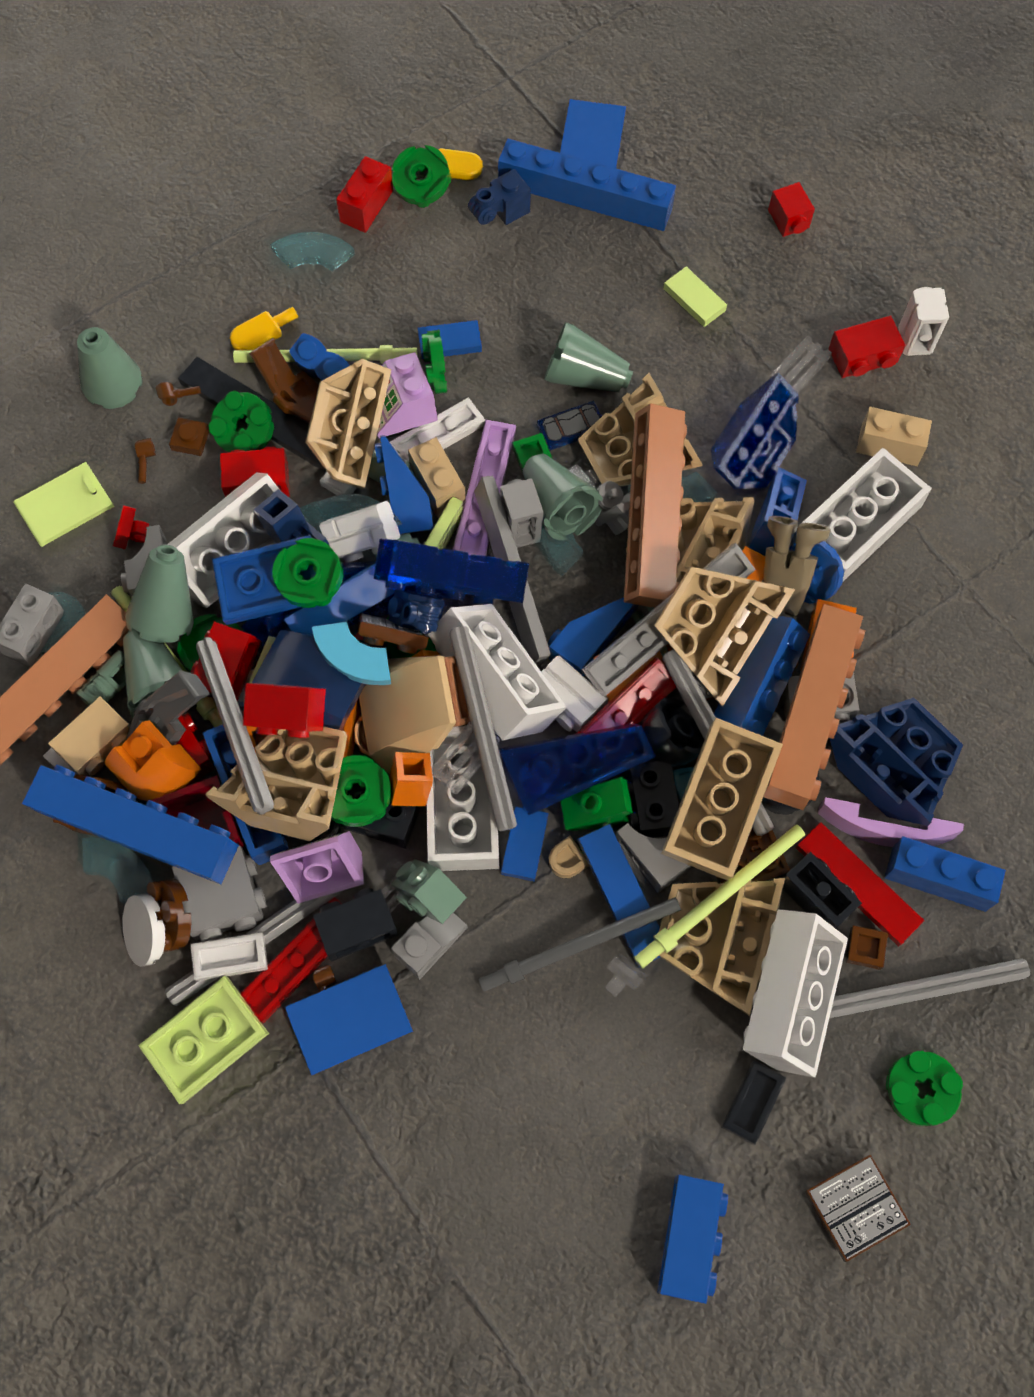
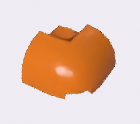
[104,720,202,801]

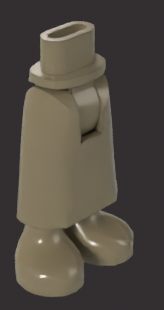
[763,516,831,621]

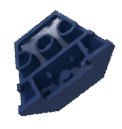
[252,630,387,731]
[830,698,963,826]

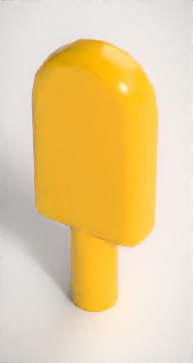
[439,148,483,180]
[230,307,298,350]

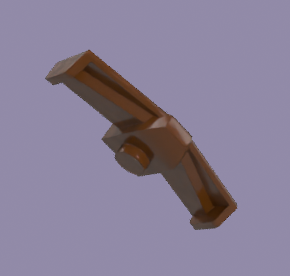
[249,338,319,423]

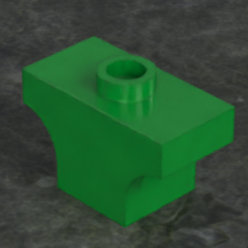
[560,777,633,831]

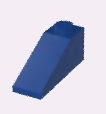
[748,467,807,556]
[548,597,638,677]

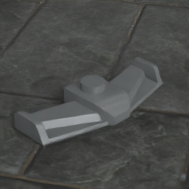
[124,670,209,746]

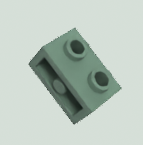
[391,859,467,924]

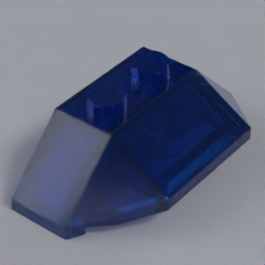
[710,373,799,489]

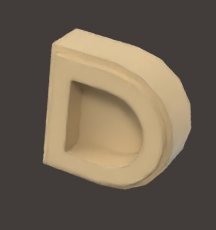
[549,836,589,878]

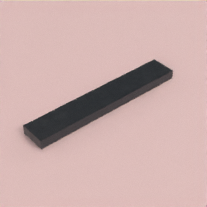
[178,357,327,473]

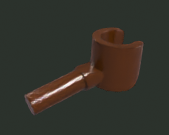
[156,382,201,406]
[135,438,156,484]
[313,965,337,993]

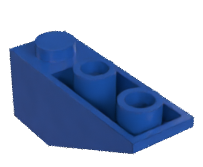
[375,435,433,534]

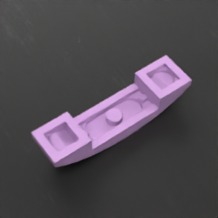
[818,797,964,847]

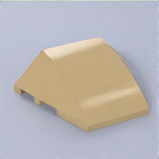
[578,373,703,487]
[626,497,754,585]
[654,566,795,707]
[359,656,456,774]
[206,727,347,841]
[659,878,785,1016]

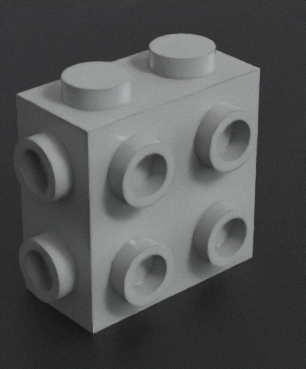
[172,846,267,942]

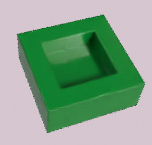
[512,433,553,473]

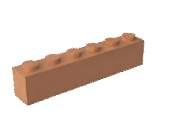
[624,403,687,608]
[0,594,129,766]
[763,604,865,810]

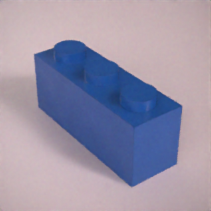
[884,836,1006,912]
[657,1175,728,1304]

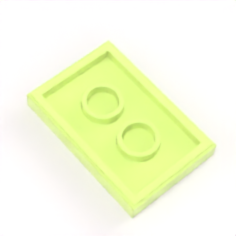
[138,976,269,1104]

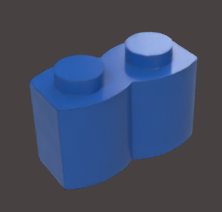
[289,333,350,381]

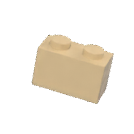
[856,407,932,466]
[408,437,466,518]
[48,696,130,776]

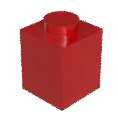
[768,182,815,237]

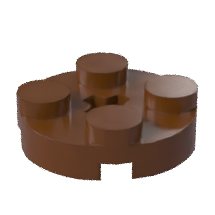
[147,879,192,952]

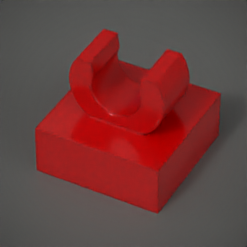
[113,505,149,549]

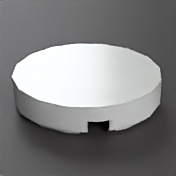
[122,893,165,967]

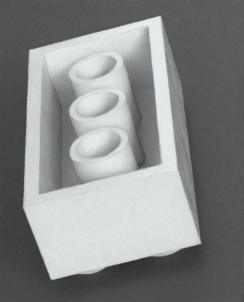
[790,448,932,581]
[167,472,280,608]
[428,604,567,741]
[427,725,499,871]
[743,909,848,1078]

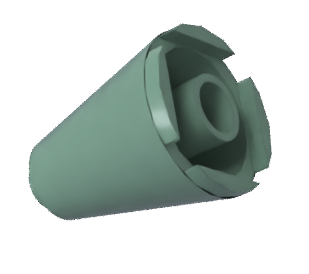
[544,322,633,392]
[77,327,143,409]
[523,454,603,540]
[125,545,194,643]
[123,628,183,718]

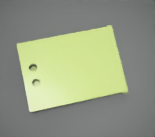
[13,462,114,547]

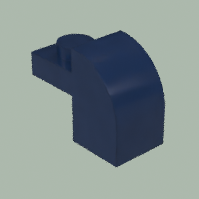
[253,489,330,546]

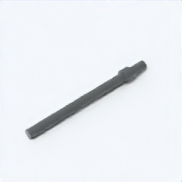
[479,897,681,992]

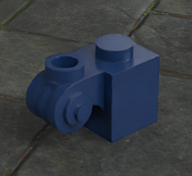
[467,169,531,225]
[388,588,445,634]

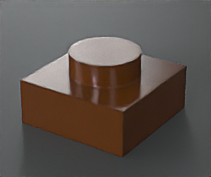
[169,418,210,456]
[845,925,888,970]

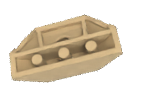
[306,359,391,489]

